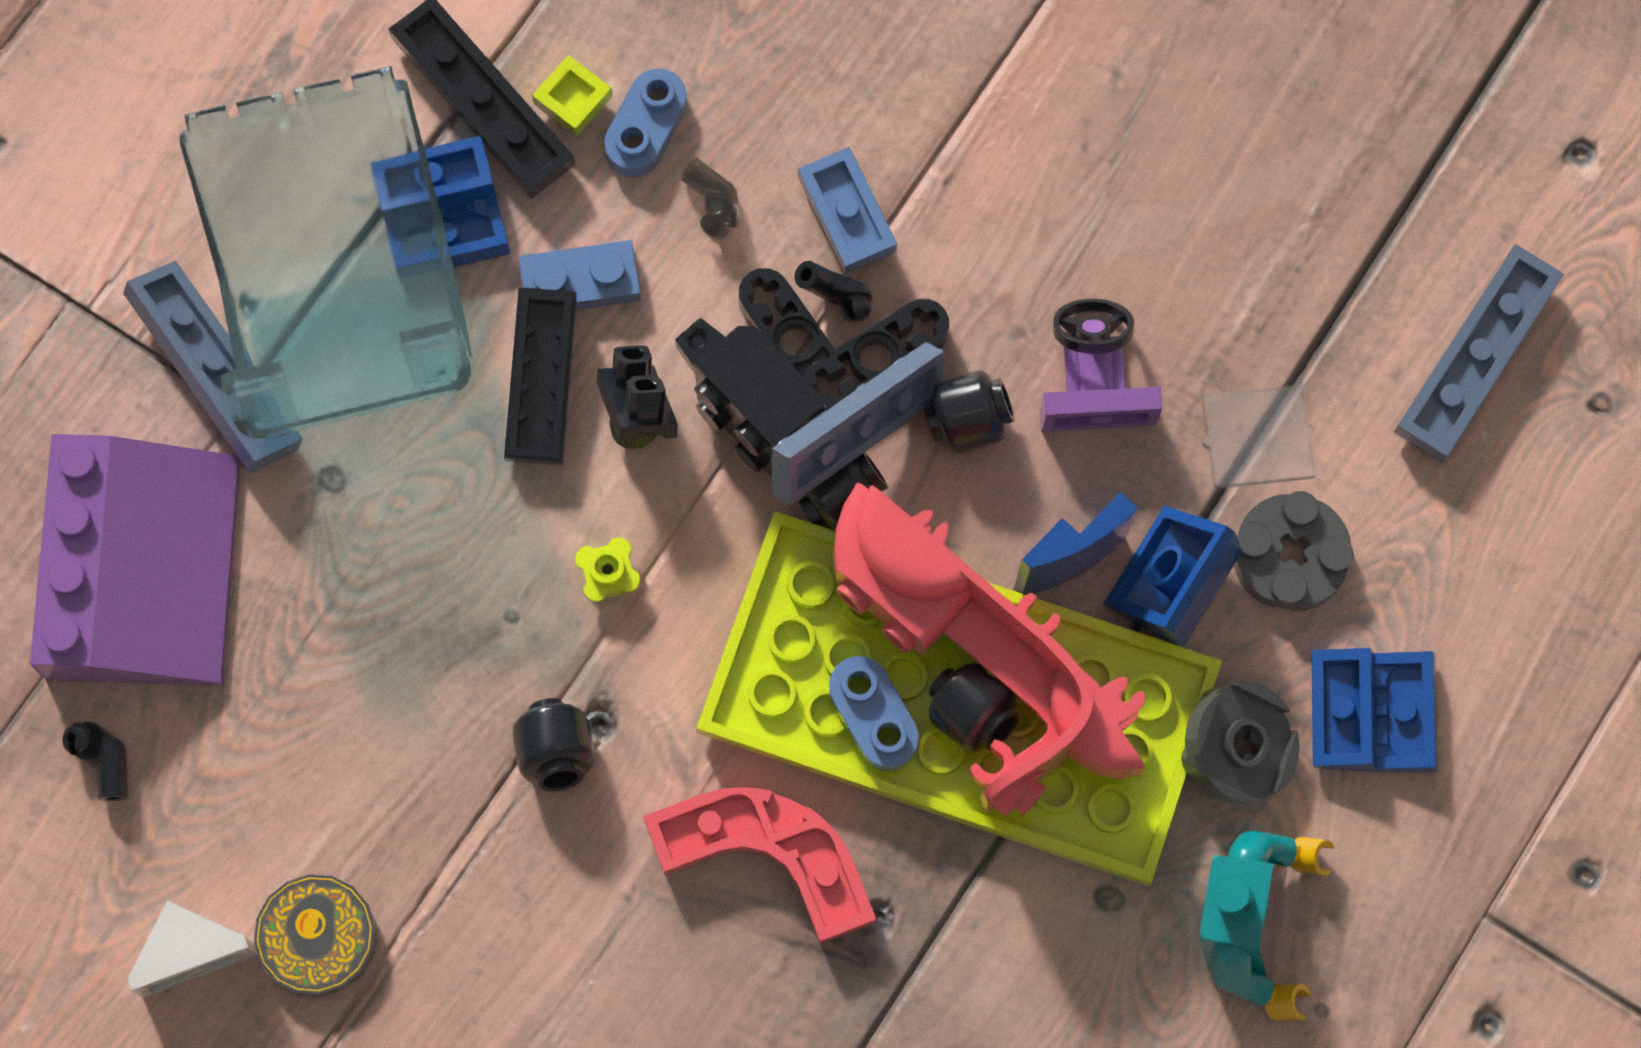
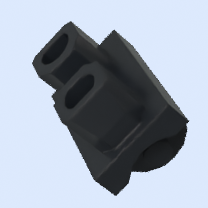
[597,345,678,449]

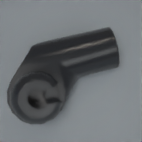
[794,260,873,322]
[62,722,128,801]

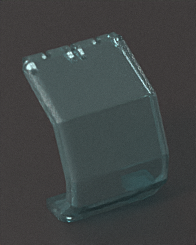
[179,66,474,439]

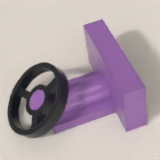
[1040,299,1162,432]

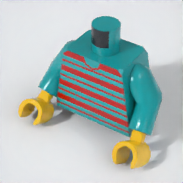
[1199,831,1334,1021]

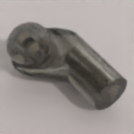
[681,158,740,240]

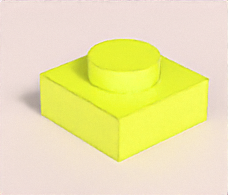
[532,55,613,137]

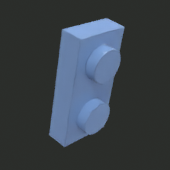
[798,147,897,274]
[519,240,641,310]

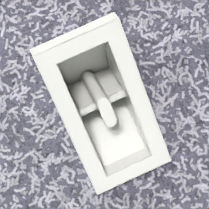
[127,900,258,998]

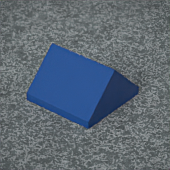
[1103,506,1242,647]

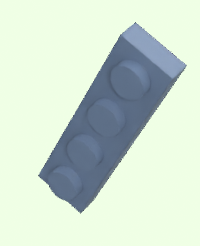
[1394,244,1564,463]
[123,261,303,473]
[771,342,944,505]

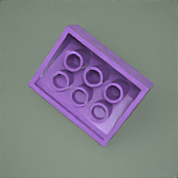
[30,434,240,685]

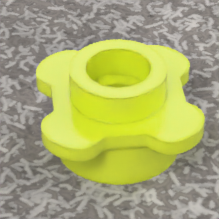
[575,537,640,602]

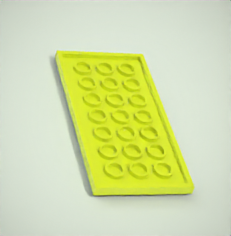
[696,511,1222,887]

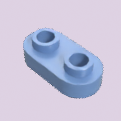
[604,69,687,177]
[829,656,919,771]

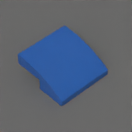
[370,135,511,280]
[1013,492,1138,595]
[1311,648,1438,772]

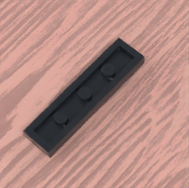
[388,0,575,199]

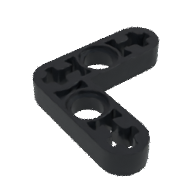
[739,268,949,410]

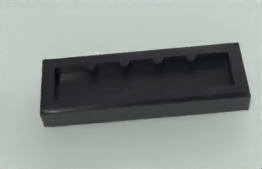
[504,287,577,466]

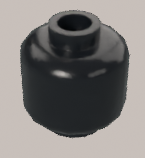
[925,370,1015,454]
[799,452,889,531]
[929,663,1019,753]
[512,698,595,792]

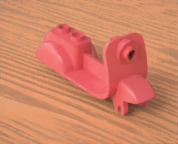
[833,483,1145,817]

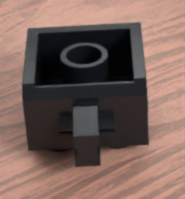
[675,318,827,477]

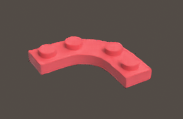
[643,787,877,944]

